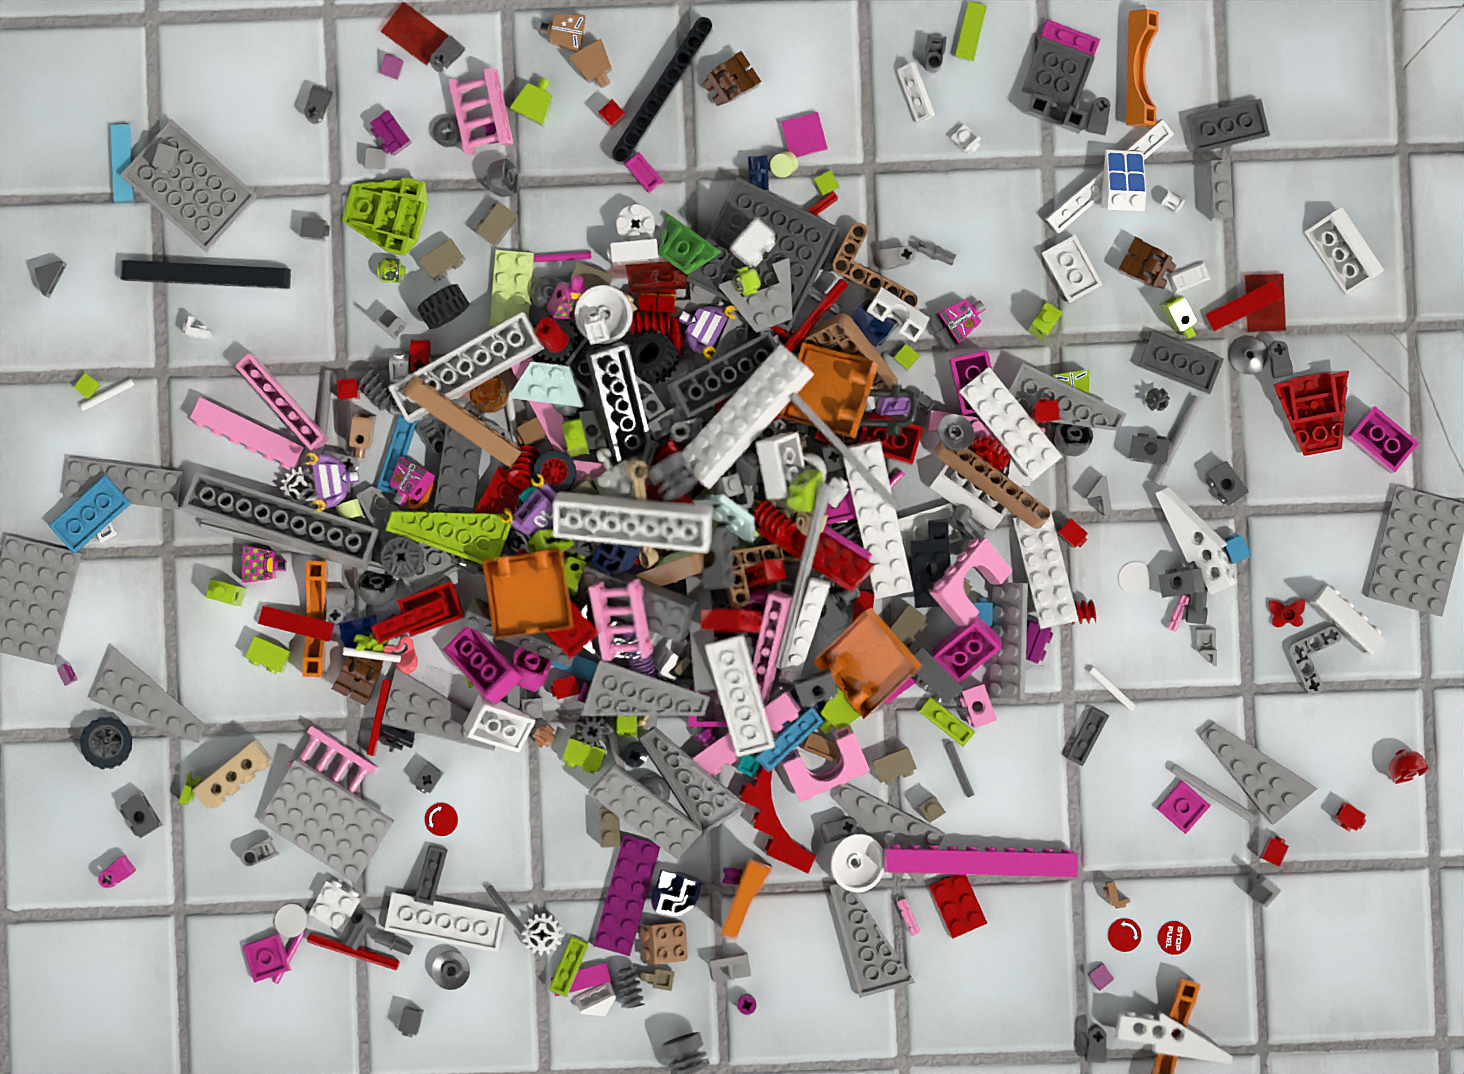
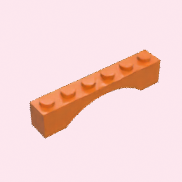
[1125,9,1159,128]
[302,561,328,677]
[1151,977,1201,1074]

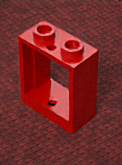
[700,610,762,633]

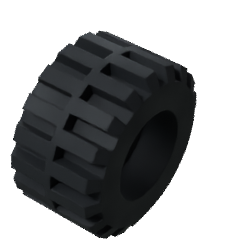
[417,284,470,329]
[533,315,580,364]
[628,331,679,384]

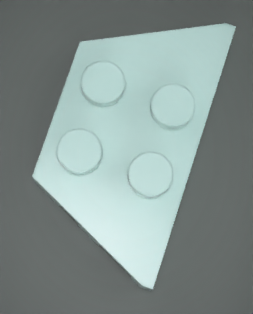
[509,362,583,407]
[693,494,756,546]

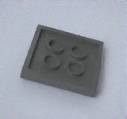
[1021,37,1095,108]

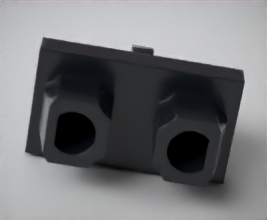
[380,725,415,753]

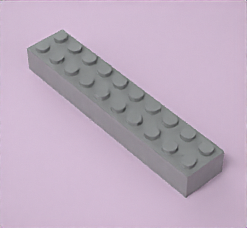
[182,472,379,571]

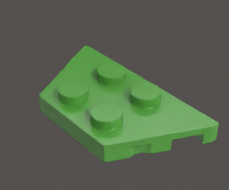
[658,214,721,275]

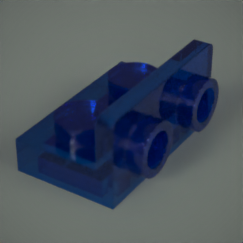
[339,614,378,649]

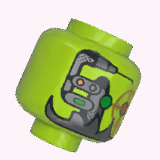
[377,258,406,283]
[733,266,761,296]

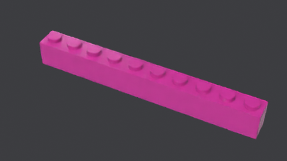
[884,845,1078,877]

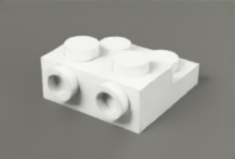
[309,879,362,933]

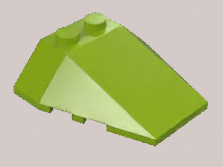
[342,178,428,256]

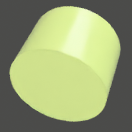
[770,151,798,178]
[335,499,363,520]

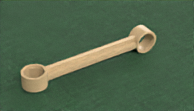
[625,459,659,569]

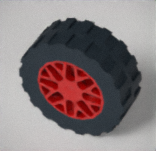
[533,450,577,493]

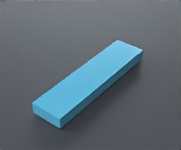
[110,124,134,202]

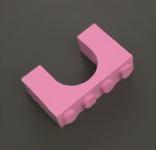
[930,538,1013,626]
[781,725,870,802]

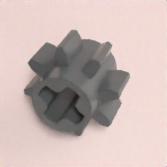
[1145,388,1170,411]

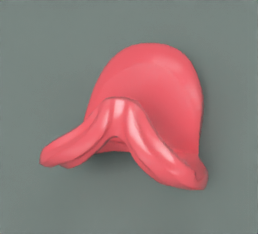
[383,635,418,674]

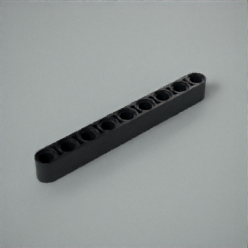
[612,17,712,165]
[120,260,291,289]

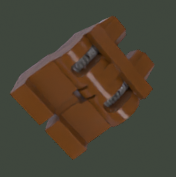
[703,51,762,106]
[1118,236,1176,289]
[331,649,383,706]

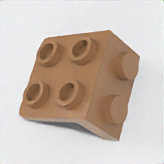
[640,922,687,964]

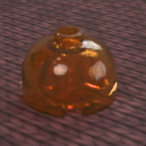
[470,375,509,413]

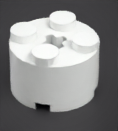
[616,204,655,242]

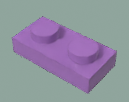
[875,397,910,416]

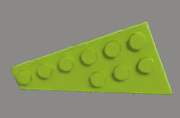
[386,511,514,565]

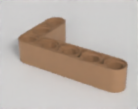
[832,223,918,308]
[802,314,898,389]
[726,544,801,609]
[634,551,716,587]

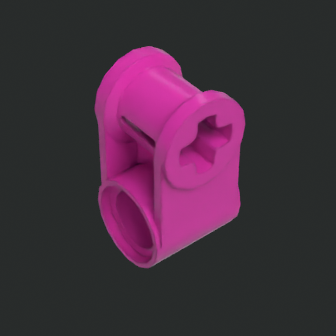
[98,855,136,888]

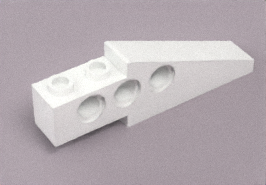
[1155,487,1237,595]
[1115,1011,1233,1064]

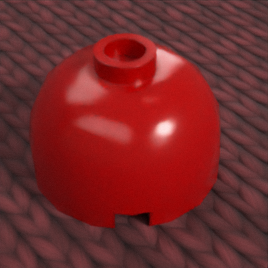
[1388,749,1429,784]

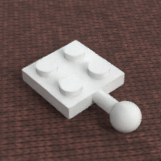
[593,448,635,499]

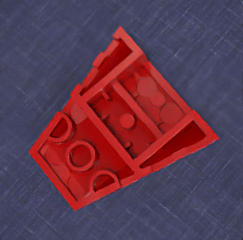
[1273,370,1349,456]

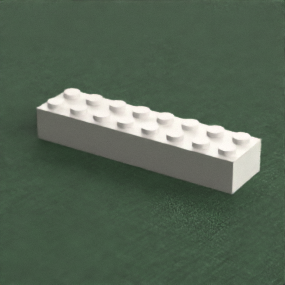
[389,312,544,423]
[681,344,814,489]
[843,439,913,599]
[554,492,712,552]

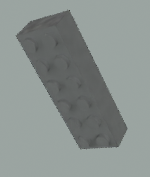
[665,331,777,419]
[585,342,651,465]
[576,562,697,642]

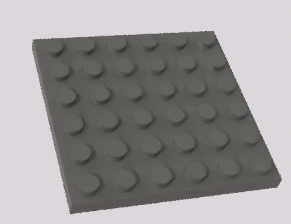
[686,177,840,332]

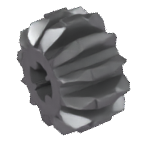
[576,716,609,748]

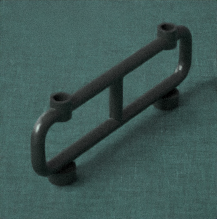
[781,384,918,436]

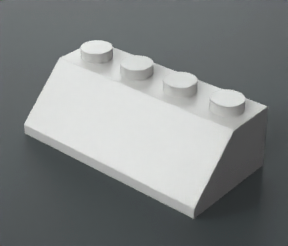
[1304,207,1384,295]
[929,459,1008,531]
[1309,585,1384,655]

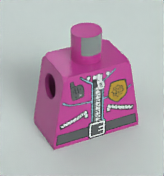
[938,299,986,344]
[390,457,436,506]

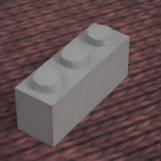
[1208,160,1233,221]

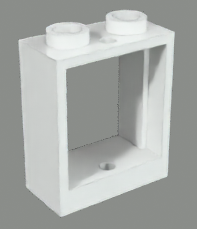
[607,239,659,267]

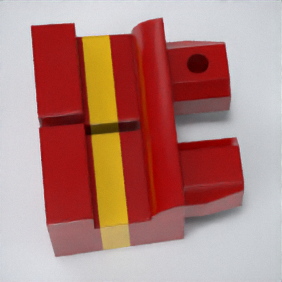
[638,275,677,313]

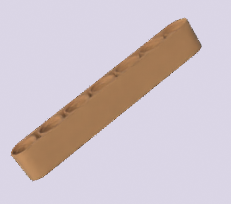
[402,375,522,467]
[934,441,1051,529]

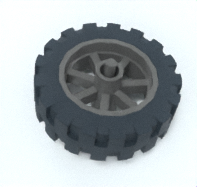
[80,717,132,770]

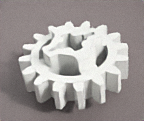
[280,467,317,507]
[522,913,564,956]

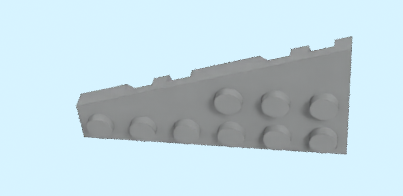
[1200,723,1318,825]

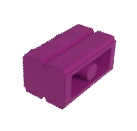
[370,110,412,156]
[1026,620,1053,664]

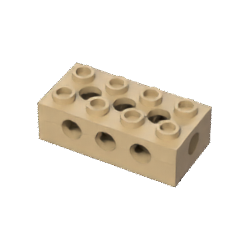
[192,740,273,809]

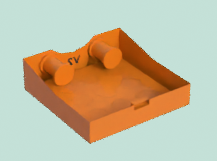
[780,343,878,438]
[483,549,573,639]
[813,608,923,719]
[721,858,773,940]

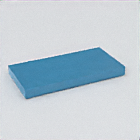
[48,475,132,554]

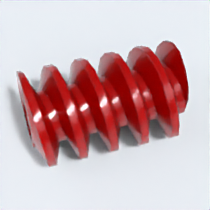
[631,311,670,335]
[535,317,569,353]
[507,445,540,489]
[754,500,796,541]
[1057,599,1096,626]

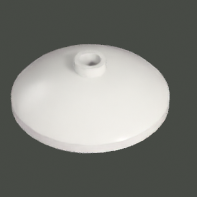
[575,285,632,344]
[830,834,884,892]

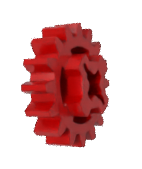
[969,434,1010,470]

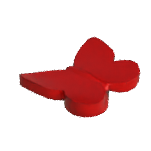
[1268,599,1305,628]

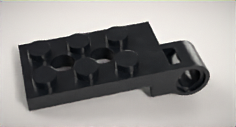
[910,519,951,608]

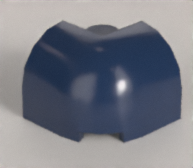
[851,299,899,347]
[591,542,642,575]
[651,870,702,916]

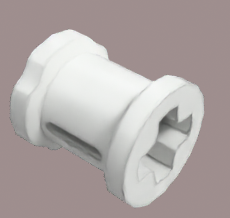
[1161,190,1186,214]

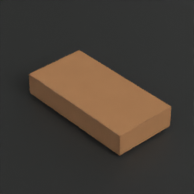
[802,732,840,764]

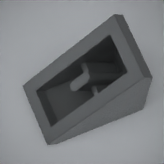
[34,261,67,298]

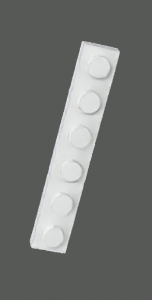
[778,577,830,685]

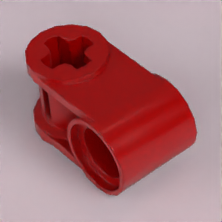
[410,339,431,373]
[651,439,684,468]

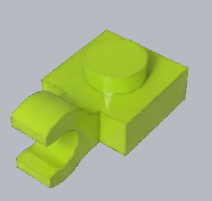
[353,633,390,653]
[179,771,203,805]

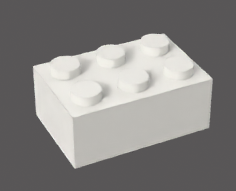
[731,218,775,268]
[756,432,805,499]

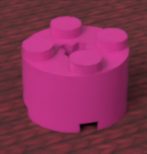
[511,648,551,691]

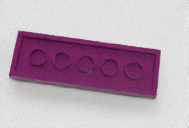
[593,834,660,956]

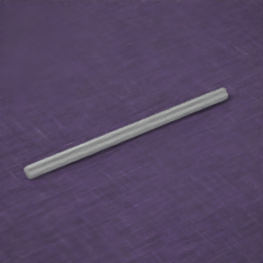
[775,482,831,669]
[201,519,386,574]

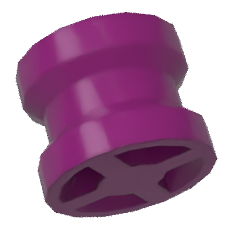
[695,727,719,750]
[722,868,742,885]
[737,994,757,1015]

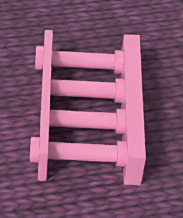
[449,68,514,156]
[589,579,653,661]
[287,725,378,793]

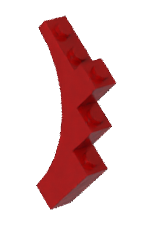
[738,767,816,874]

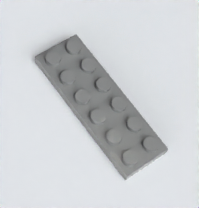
[63,458,183,510]
[989,583,1028,699]
[588,764,702,859]

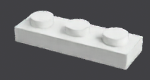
[897,62,935,123]

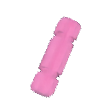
[1167,595,1190,632]
[897,898,920,936]

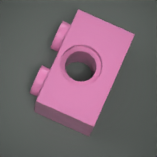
[959,684,997,728]

